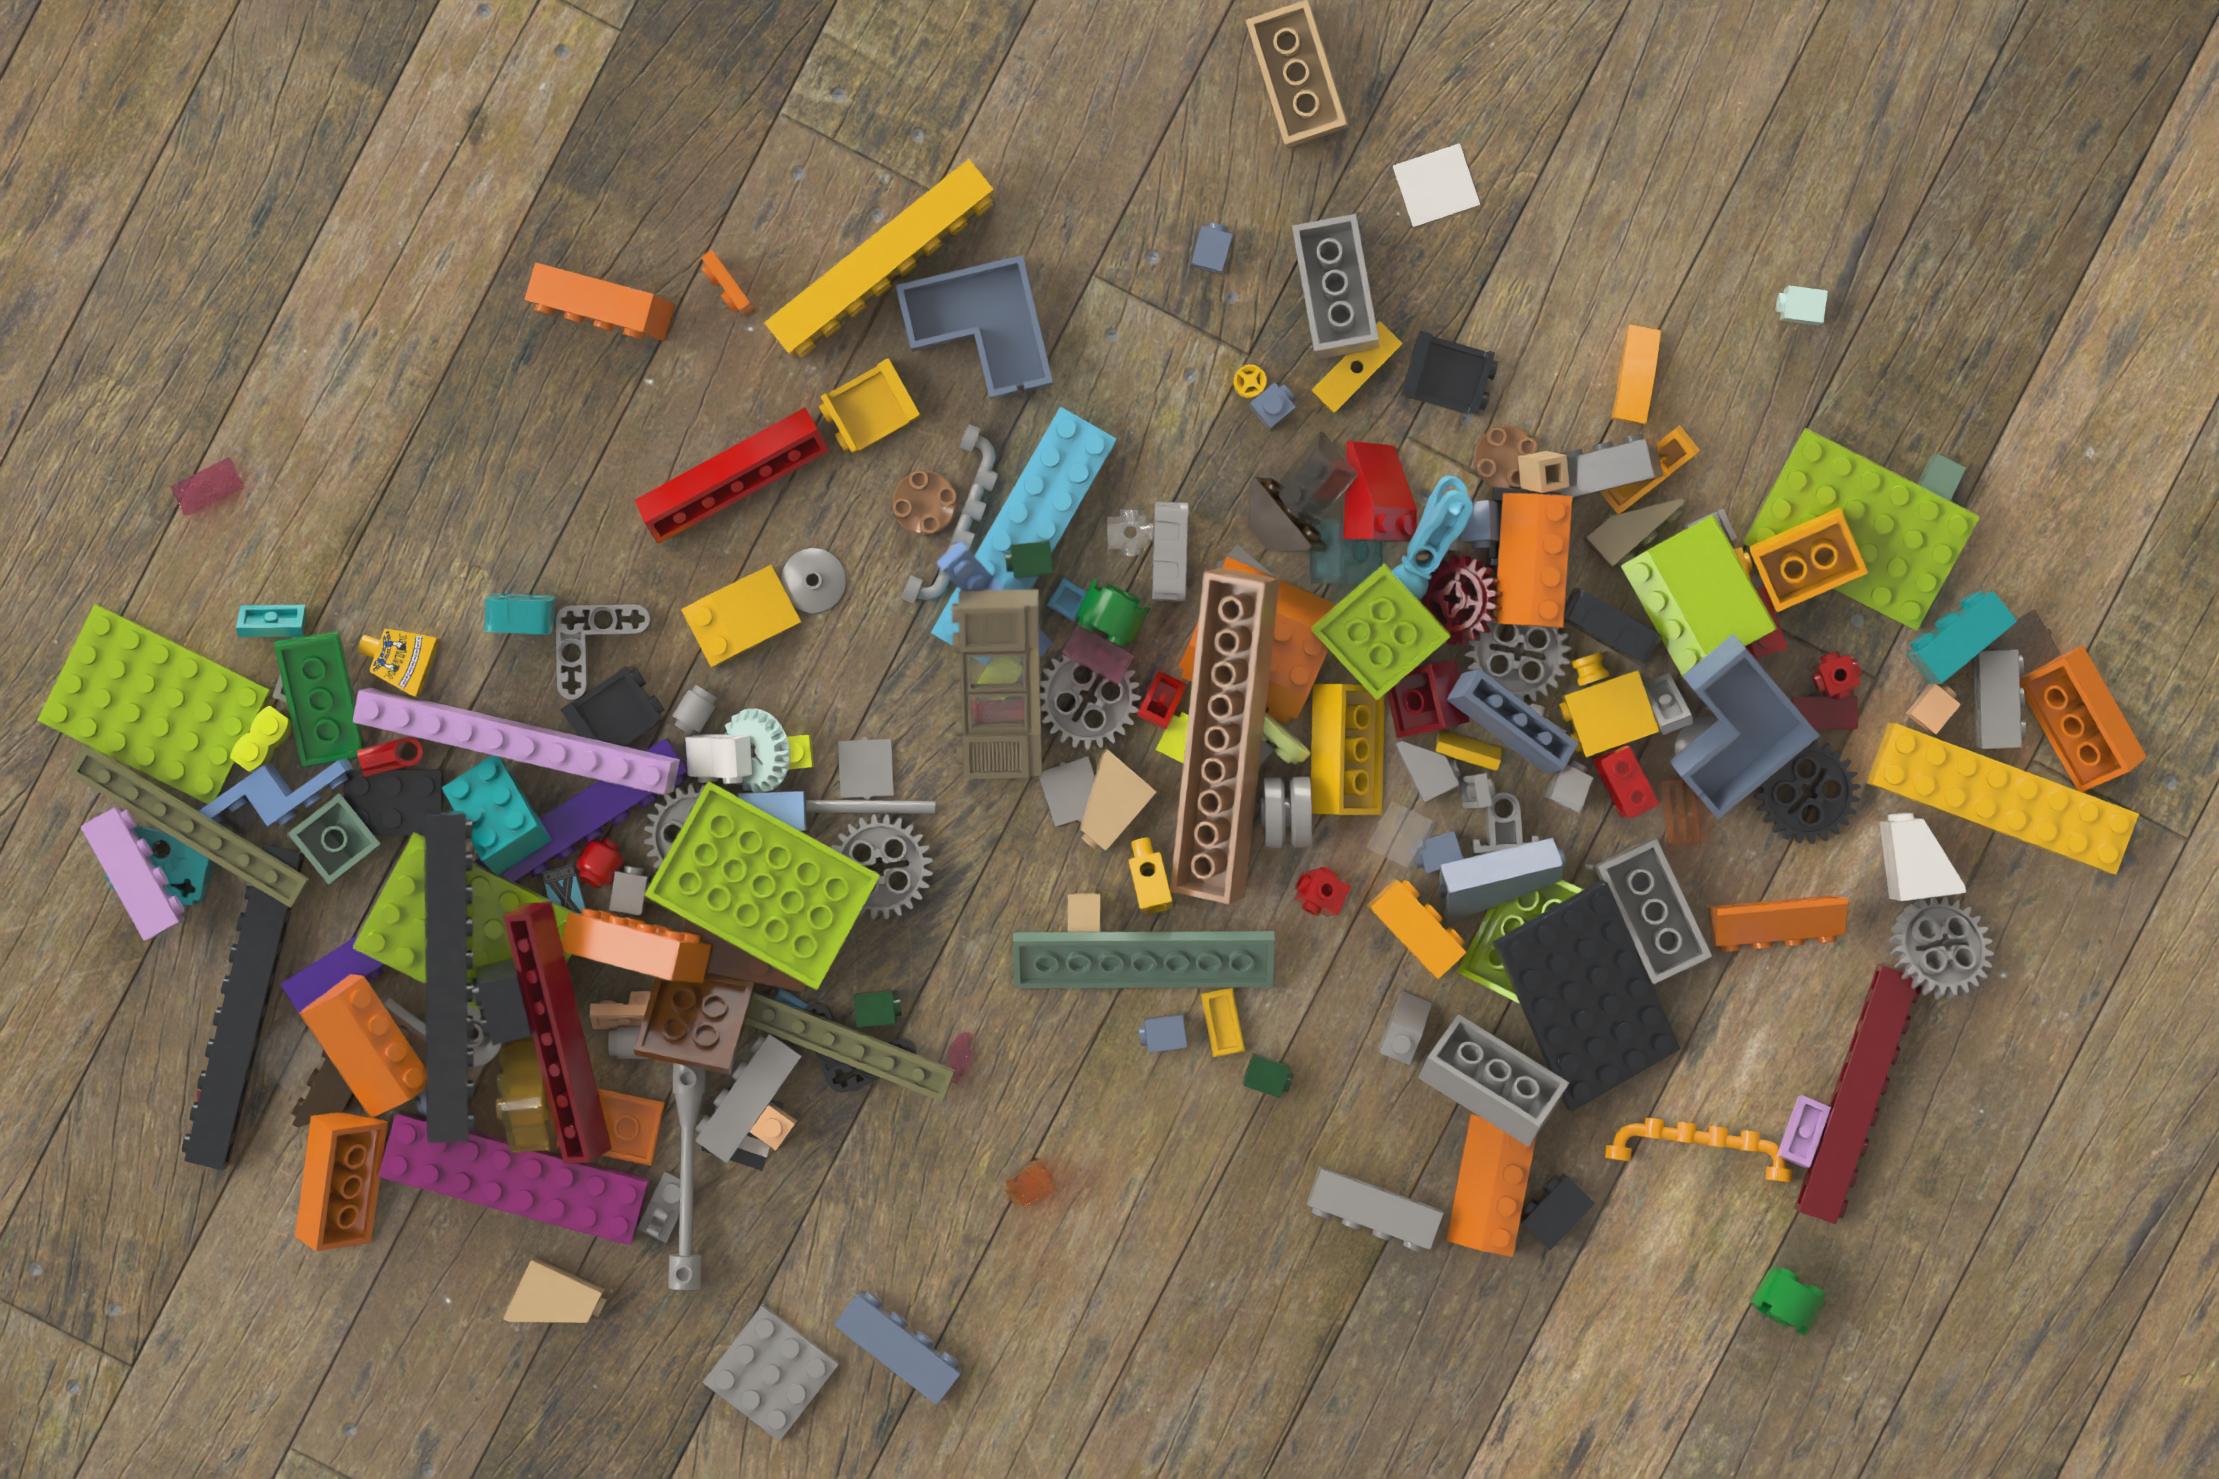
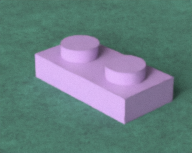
[1777,1095,1831,1168]

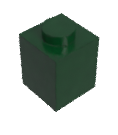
[1005,540,1053,578]
[853,989,902,1028]
[1242,1053,1294,1098]

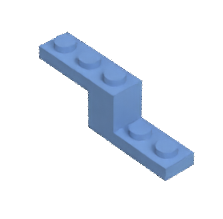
[936,541,1053,658]
[198,758,354,827]

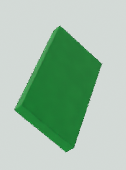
[274,631,365,768]

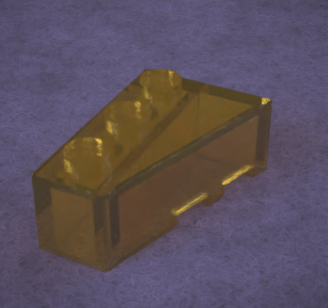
[496,1034,550,1153]

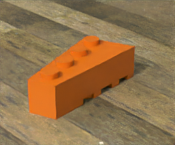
[525,262,675,341]

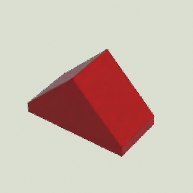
[1136,670,1187,730]

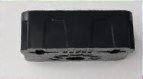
[1564,587,1662,666]

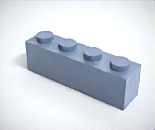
[1447,669,1578,773]
[834,1290,961,1405]

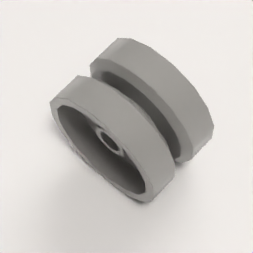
[1260,777,1312,848]

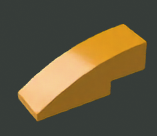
[1611,324,1661,425]
[1600,425,1700,514]

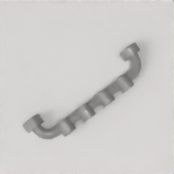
[901,424,998,604]

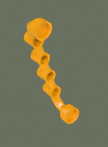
[1605,1118,1792,1183]

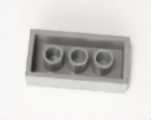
[1292,214,1380,360]
[1594,838,1712,984]
[1418,1014,1569,1147]

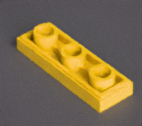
[1311,321,1403,413]

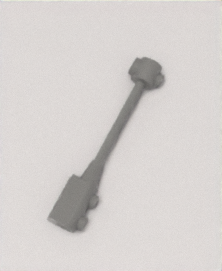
[668,1063,707,1290]

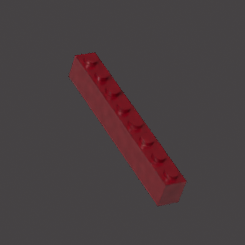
[503,901,612,1164]
[1794,964,1921,1224]

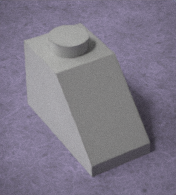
[1394,741,1461,802]
[1544,760,1593,813]
[1377,991,1432,1065]

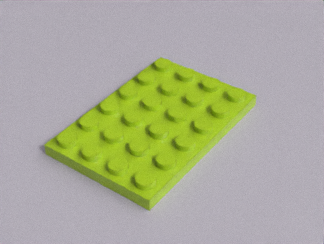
[1743,428,1980,631]
[37,604,271,804]
[644,781,880,991]
[353,832,575,1010]

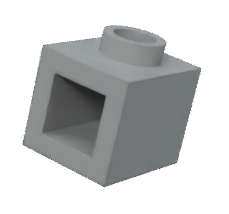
[609,866,652,915]

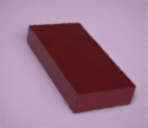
[1791,696,1858,729]

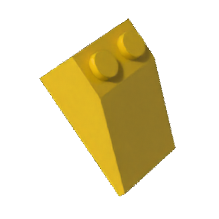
[681,565,802,667]

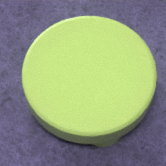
[1262,713,1310,765]

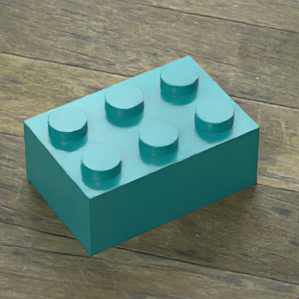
[1905,590,2017,684]
[442,755,552,876]

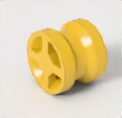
[1233,364,1267,399]
[1571,651,1610,686]

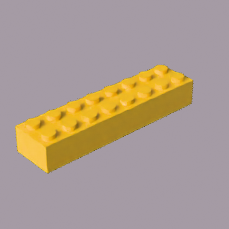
[764,159,995,358]
[1866,723,2139,875]

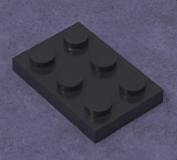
[344,770,443,835]

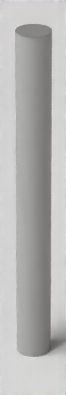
[806,800,936,814]

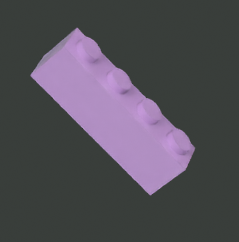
[80,807,185,941]

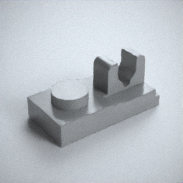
[1458,773,1496,809]
[637,1170,695,1243]

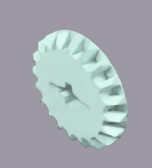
[723,708,790,793]

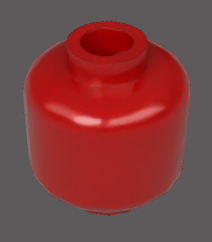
[576,838,624,888]

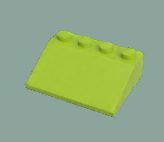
[1621,514,1777,679]
[1457,879,1583,1004]

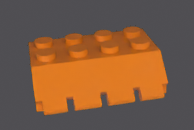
[1178,556,1337,724]

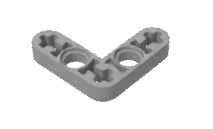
[556,604,651,700]

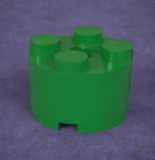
[1076,579,1151,647]
[1749,1266,1827,1337]

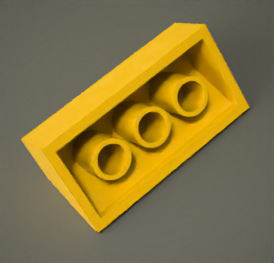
[1310,684,1385,815]

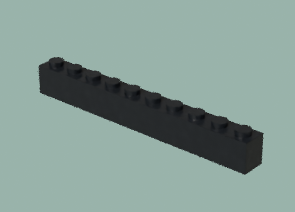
[424,811,474,1143]
[182,844,305,1170]

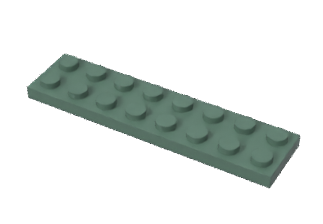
[1013,931,1275,989]

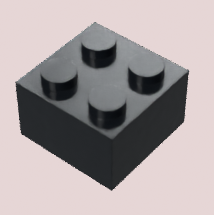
[472,958,531,1045]

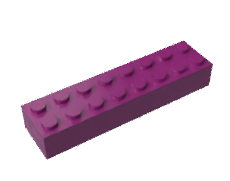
[378,1110,651,1245]

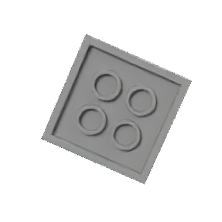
[702,1304,839,1442]

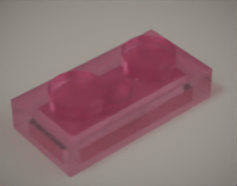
[170,457,245,516]
[1062,625,1135,686]

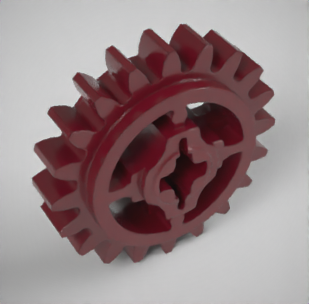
[1421,555,1503,645]

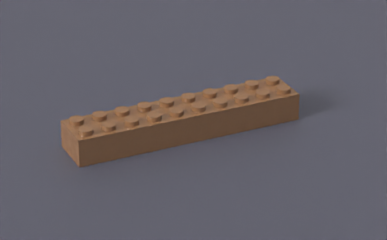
[1170,568,1280,904]

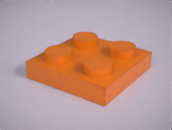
[701,250,755,317]

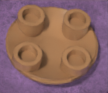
[1474,425,1538,489]
[892,470,957,535]

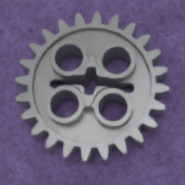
[1464,610,1571,702]
[1040,644,1141,749]
[644,783,706,868]
[831,814,933,919]
[1889,896,1994,1000]

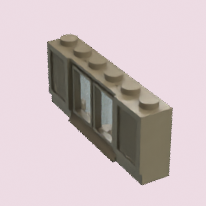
[952,590,1042,779]

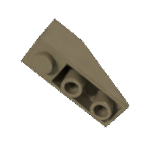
[1583,498,1685,568]

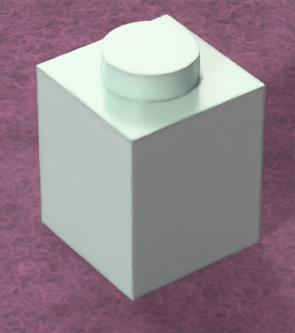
[1776,286,1828,326]

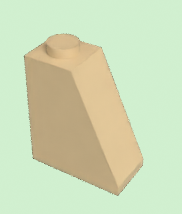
[1080,748,1156,851]
[504,1257,606,1323]

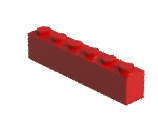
[634,407,829,544]

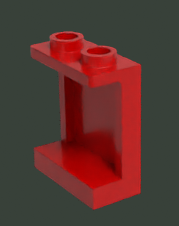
[1591,745,1659,818]

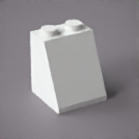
[1880,812,1966,901]

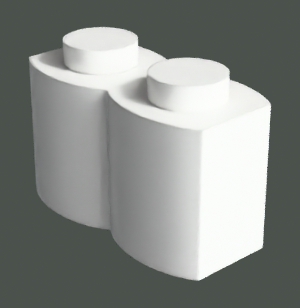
[685,734,752,784]

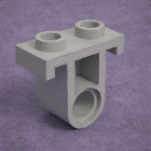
[1471,792,1539,855]

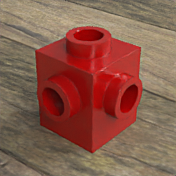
[1812,651,1862,700]
[1294,867,1351,917]

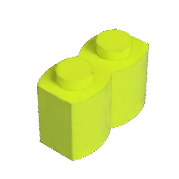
[230,706,293,773]

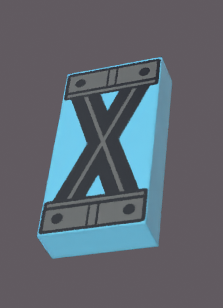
[542,864,586,914]

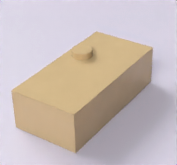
[1246,0,1349,148]

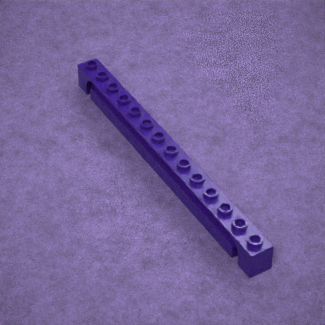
[281,739,687,1012]

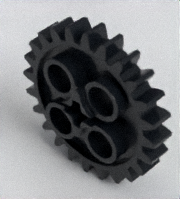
[1753,739,1861,844]

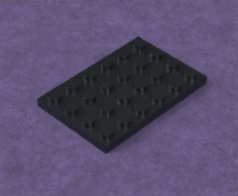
[1492,880,1680,1112]

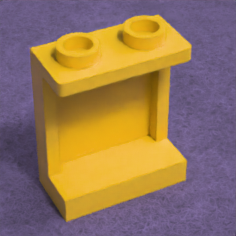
[819,358,921,455]
[1559,670,1660,757]

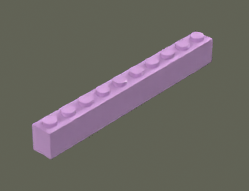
[352,688,680,795]

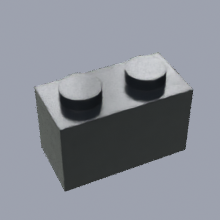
[1520,1173,1595,1250]

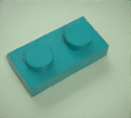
[236,605,307,637]

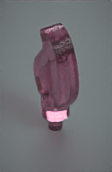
[948,1032,972,1084]

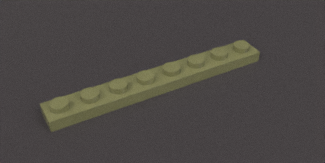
[68,745,310,908]
[745,990,956,1102]

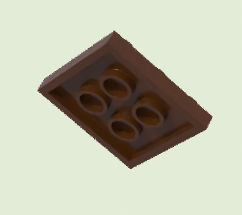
[634,973,755,1075]

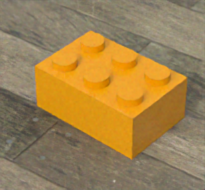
[1749,508,1868,612]
[1367,879,1467,979]

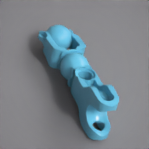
[1392,476,1473,600]

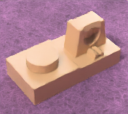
[590,991,651,1029]

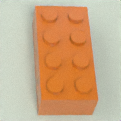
[562,908,711,983]

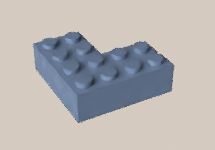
[896,255,1053,400]
[1670,634,1819,819]

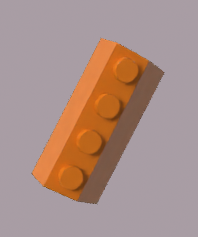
[1494,493,1572,628]
[2019,645,2147,792]
[1708,895,1848,952]
[299,974,426,1118]
[295,1112,388,1251]
[1446,1113,1537,1257]

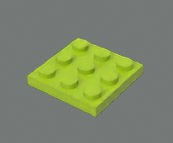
[1311,563,1450,700]

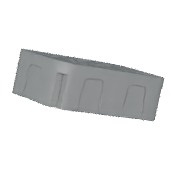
[1152,502,1188,602]

